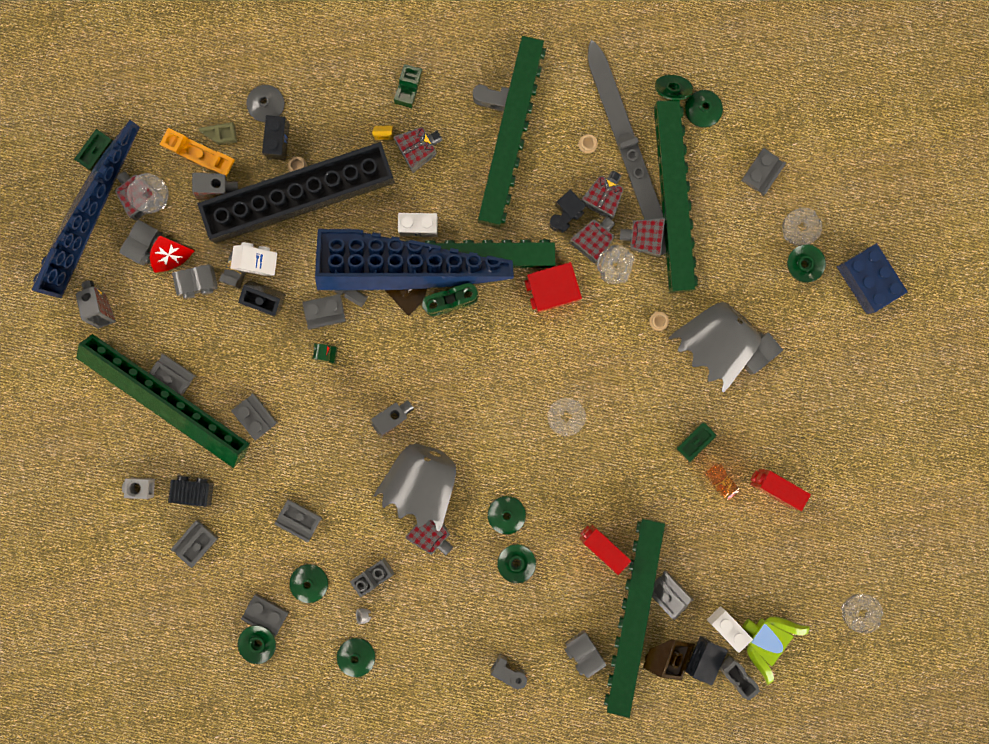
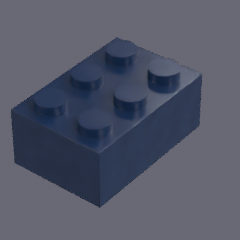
[837,243,908,314]

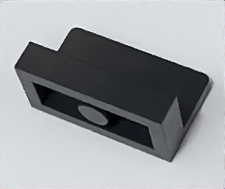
[685,636,728,685]

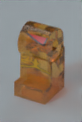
[704,463,740,502]

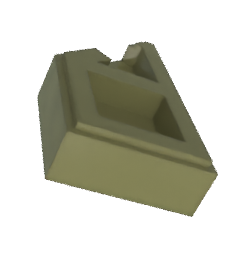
[198,122,238,145]

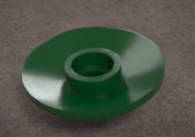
[655,75,693,100]
[685,90,723,128]
[787,244,826,283]
[488,496,526,535]
[497,544,536,584]
[289,564,328,603]
[237,625,276,664]
[337,638,375,677]

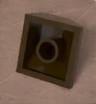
[643,639,695,680]

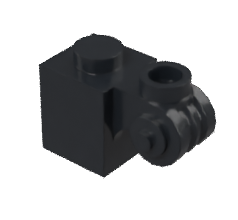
[549,189,586,234]

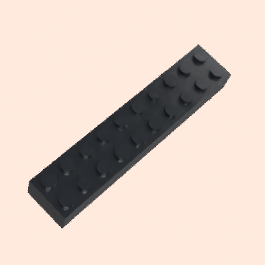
[197,142,395,244]

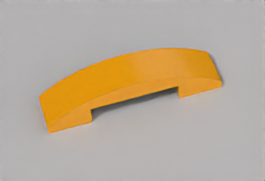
[159,128,235,177]

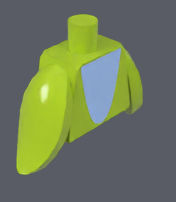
[742,616,810,685]

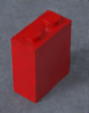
[524,262,582,313]
[750,468,811,512]
[580,524,631,576]

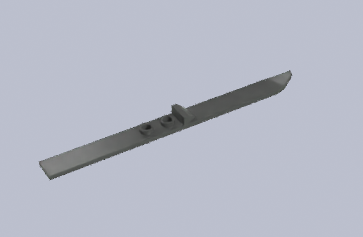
[587,40,666,255]

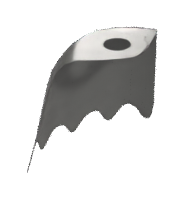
[669,302,761,392]
[374,443,456,532]

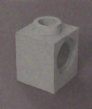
[122,477,155,499]

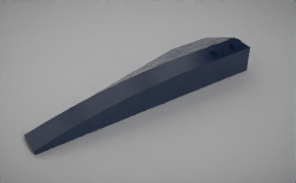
[32,120,140,299]
[315,229,514,290]

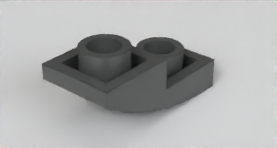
[350,558,395,598]

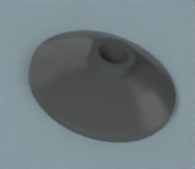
[247,85,285,122]

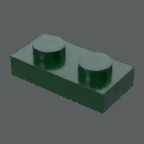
[74,129,113,172]
[675,422,717,462]

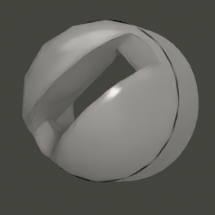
[356,608,371,624]

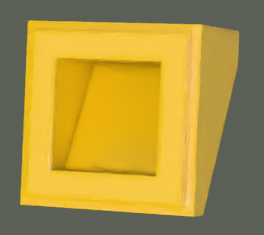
[372,126,393,140]

